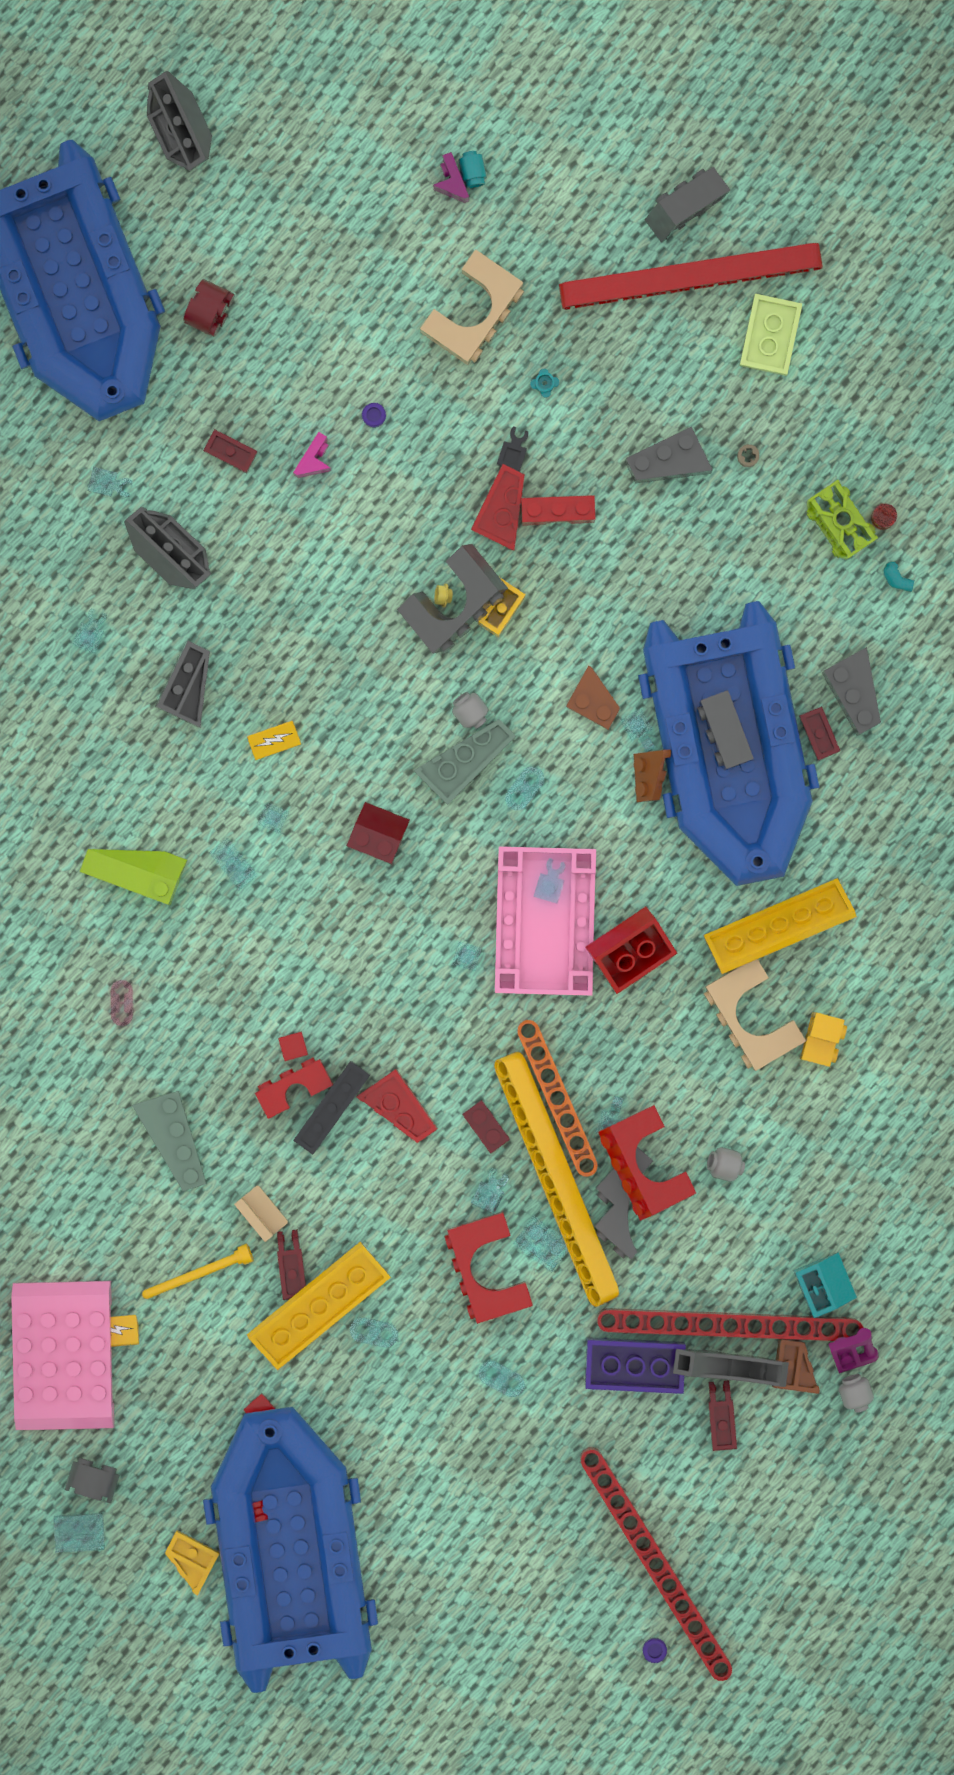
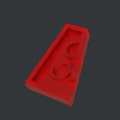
[471,464,525,551]
[356,1069,438,1143]

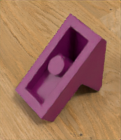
[433,152,469,203]

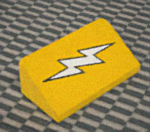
[247,721,301,760]
[110,1315,139,1347]

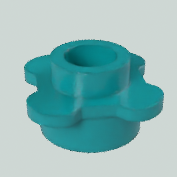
[530,369,559,398]

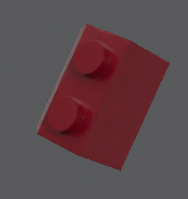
[346,802,410,865]

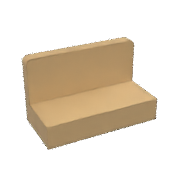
[234,1186,288,1242]

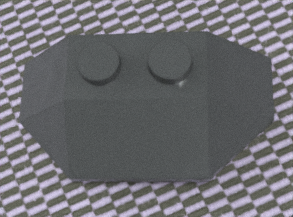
[147,71,212,171]
[124,507,211,589]

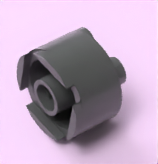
[64,1458,120,1503]

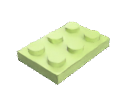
[739,294,802,376]

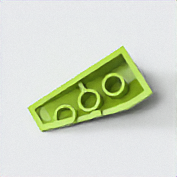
[79,849,187,905]

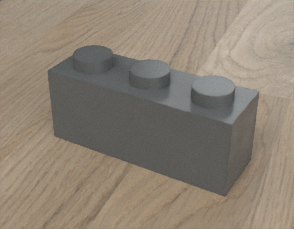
[697,690,754,770]

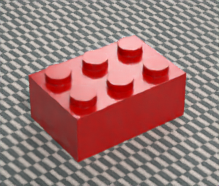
[585,906,678,994]

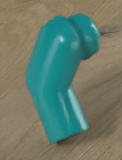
[884,562,914,592]

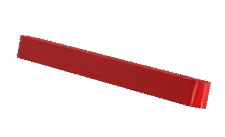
[559,243,823,310]
[597,1308,864,1341]
[580,1447,732,1681]

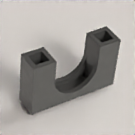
[397,544,508,654]

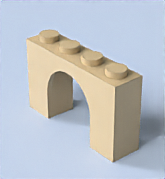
[420,249,524,365]
[704,959,806,1071]

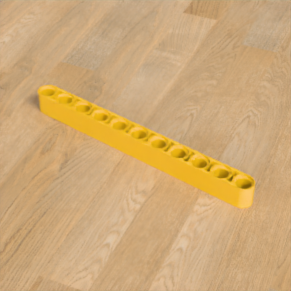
[494,1052,619,1307]

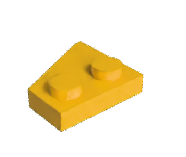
[165,1530,220,1596]

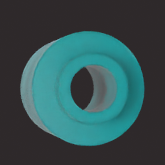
[459,151,487,188]

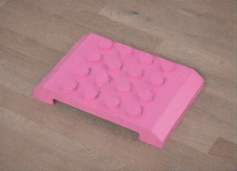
[495,847,596,996]
[12,1281,115,1430]

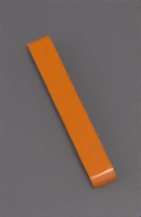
[517,1020,598,1177]

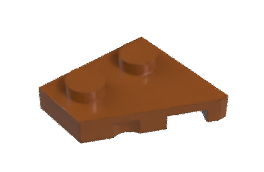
[566,665,620,730]
[633,750,671,802]
[772,1339,820,1394]

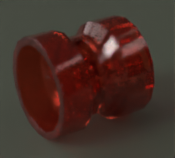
[871,503,897,530]

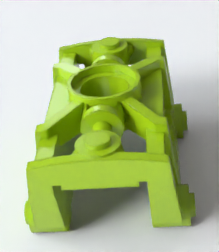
[806,480,878,560]

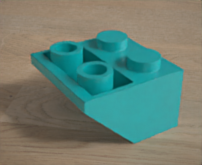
[793,1252,857,1318]

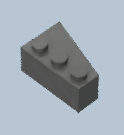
[645,167,730,243]
[625,427,713,484]
[155,641,210,728]
[822,647,881,736]

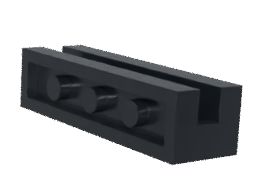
[293,1060,371,1155]

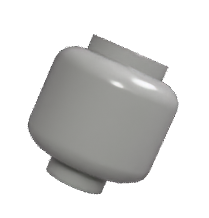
[452,692,488,729]
[707,1147,745,1182]
[839,1374,874,1413]

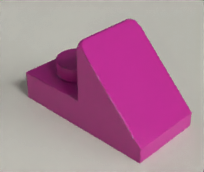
[293,432,331,478]

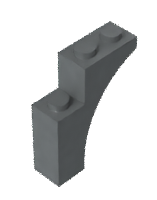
[594,1147,653,1259]
[673,1349,789,1387]

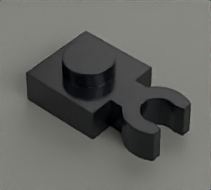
[497,426,529,472]

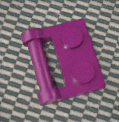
[829,1328,879,1373]

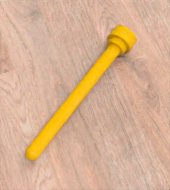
[142,1243,254,1299]

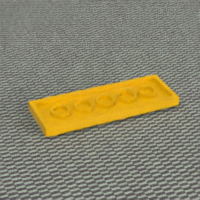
[704,878,857,974]
[247,1242,391,1370]

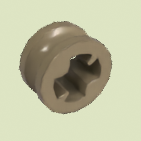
[737,444,759,467]

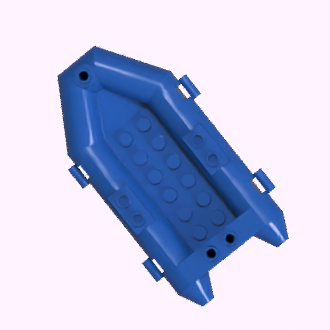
[0,140,165,421]
[638,601,820,886]
[203,1407,378,1693]

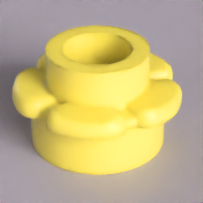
[434,584,453,608]

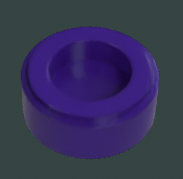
[362,403,386,428]
[642,1637,667,1663]

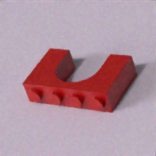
[598,1105,696,1221]
[444,1211,533,1324]

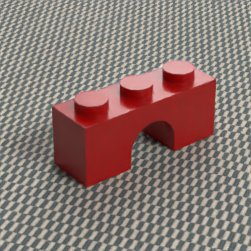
[521,495,596,526]
[255,1057,333,1119]

